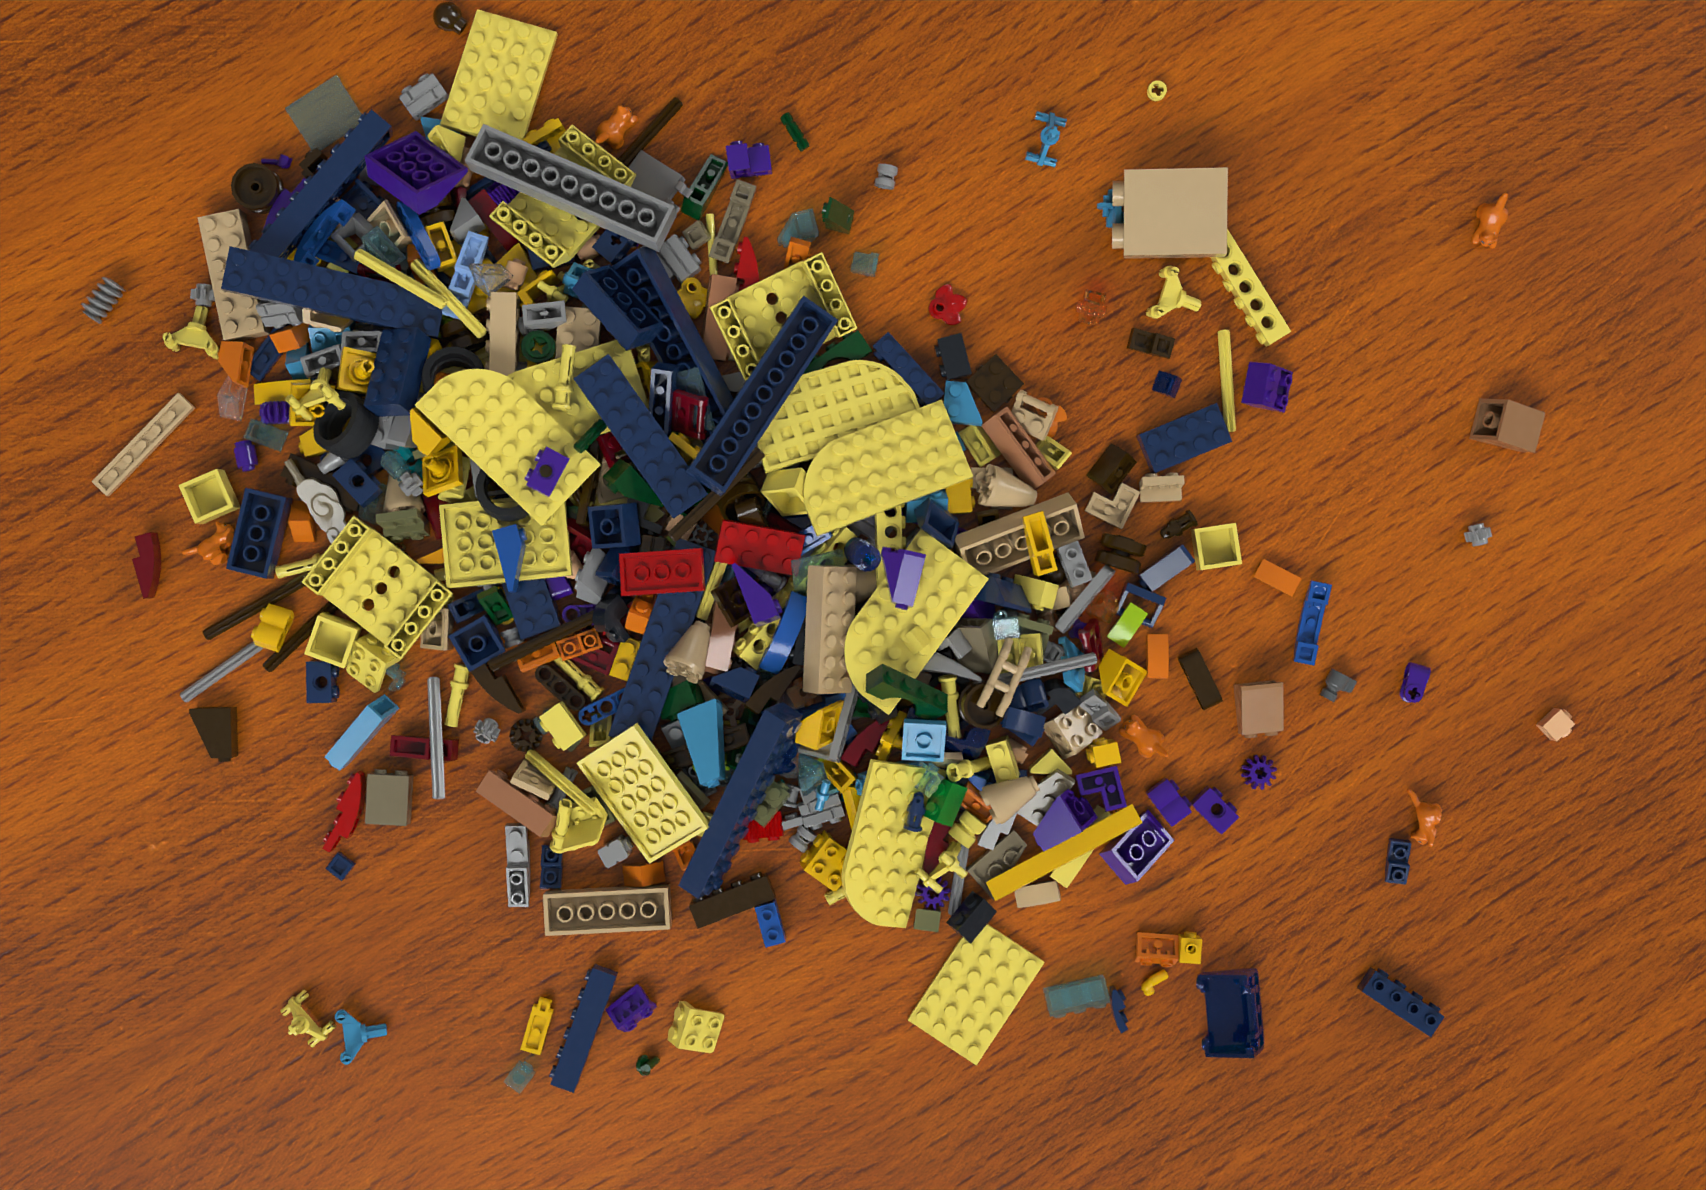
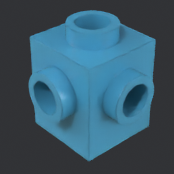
[562,262,592,299]

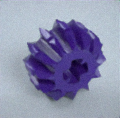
[259,401,290,424]
[1241,754,1277,790]
[915,876,951,910]

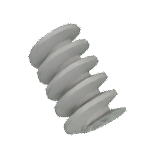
[81,276,126,324]

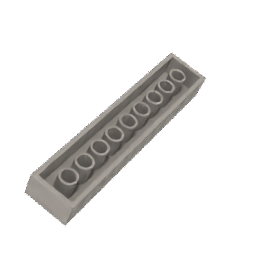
[465,124,677,252]

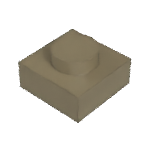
[682,220,711,250]

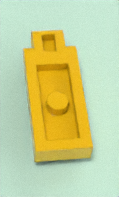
[520,997,554,1055]

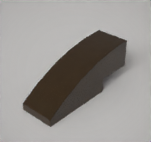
[471,662,526,714]
[744,665,801,716]

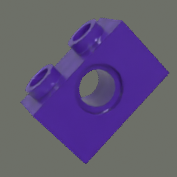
[524,446,569,498]
[1190,786,1239,835]

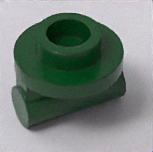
[636,1055,660,1076]

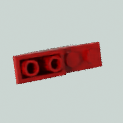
[734,237,760,291]
[322,771,366,853]

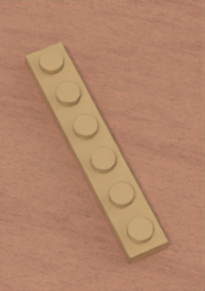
[92,393,195,496]

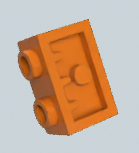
[517,634,561,673]
[1135,932,1179,967]

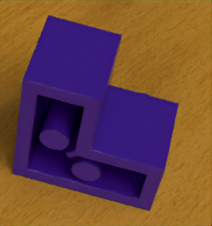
[726,141,772,179]
[1075,766,1127,812]

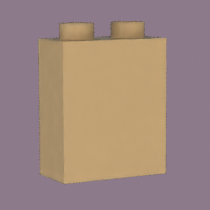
[1112,167,1228,259]

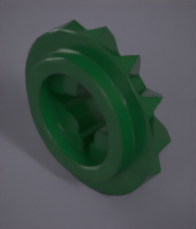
[521,331,555,364]

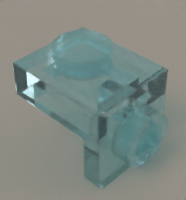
[385,663,407,692]
[915,761,944,798]
[503,1060,536,1094]

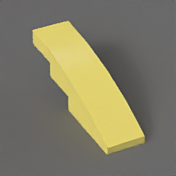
[1050,805,1112,888]

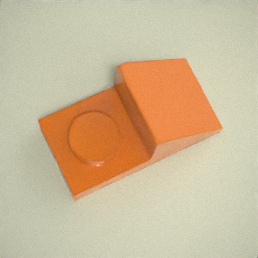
[784,237,811,269]

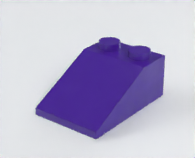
[731,563,783,627]
[1099,810,1175,885]

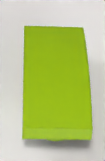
[1106,602,1148,648]

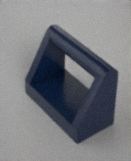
[914,497,959,549]
[1114,583,1166,628]

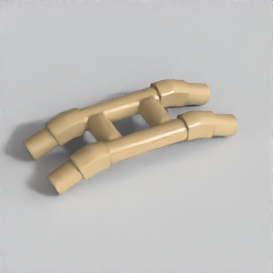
[976,637,1032,717]

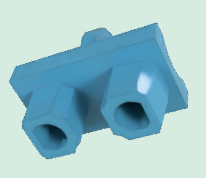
[1097,189,1124,228]

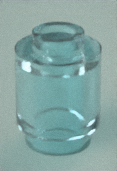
[381,451,411,482]

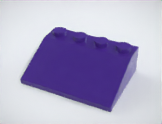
[365,131,468,214]

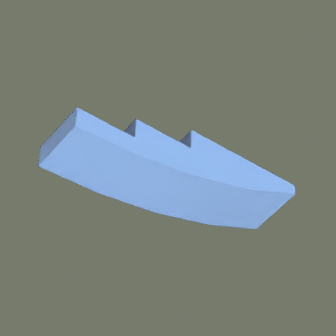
[442,231,489,320]

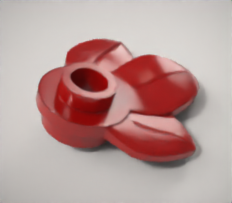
[928,284,968,325]

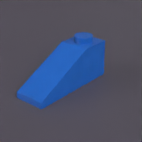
[492,524,527,593]

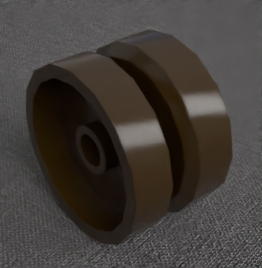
[231,163,284,214]
[417,193,457,229]
[439,313,490,353]
[716,472,765,522]
[1094,533,1147,574]
[957,680,1005,729]

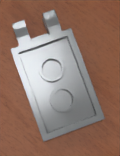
[628,150,693,214]

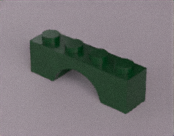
[802,330,872,375]
[866,664,948,720]

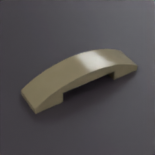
[709,179,757,263]

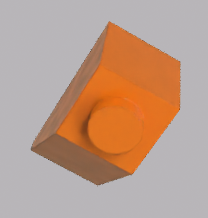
[218,341,254,388]

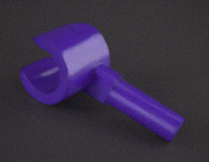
[261,154,292,169]

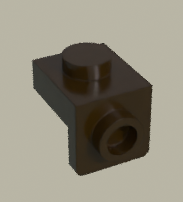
[299,148,328,179]

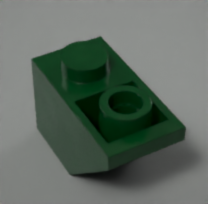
[661,680,705,722]

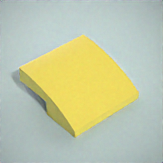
[997,633,1044,674]

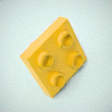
[337,347,376,395]
[289,383,335,426]
[668,432,701,464]
[422,445,463,497]
[875,710,907,761]

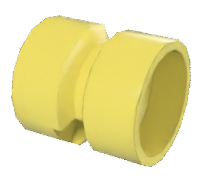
[948,809,987,849]

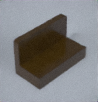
[1087,443,1137,495]

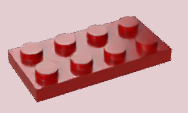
[714,519,805,576]
[619,548,705,596]

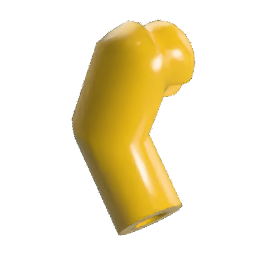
[1141,969,1168,996]

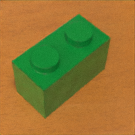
[923,776,968,827]

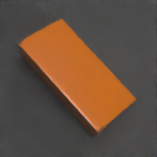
[961,781,993,824]

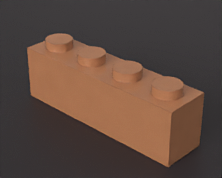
[701,274,739,362]
[982,407,1056,490]
[704,599,739,675]
[476,770,557,837]

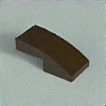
[1127,328,1175,359]

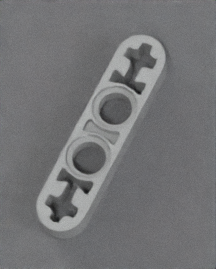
[1055,564,1115,633]

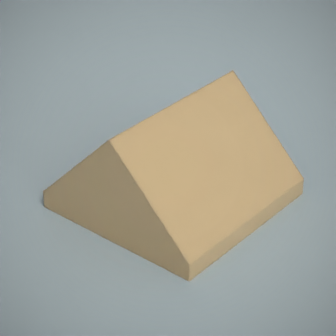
[367,200,413,257]
[420,608,454,650]

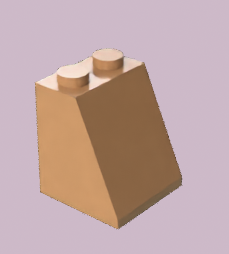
[1469,398,1545,453]
[1233,680,1284,738]

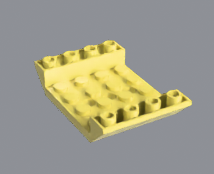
[489,125,636,268]
[709,252,857,381]
[302,516,453,660]

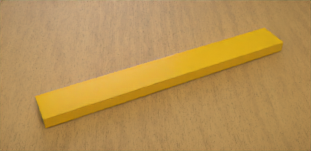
[986,804,1143,901]

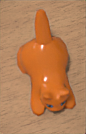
[595,105,638,150]
[1471,192,1508,249]
[182,522,234,565]
[1119,714,1169,758]
[1407,789,1442,848]

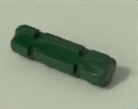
[780,112,809,151]
[573,419,607,453]

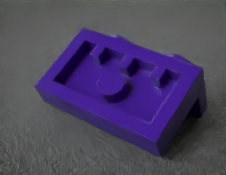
[605,984,657,1032]

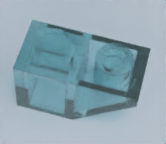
[777,208,819,248]

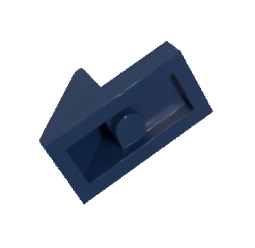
[447,588,485,623]

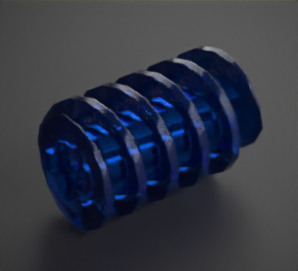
[844,537,881,572]

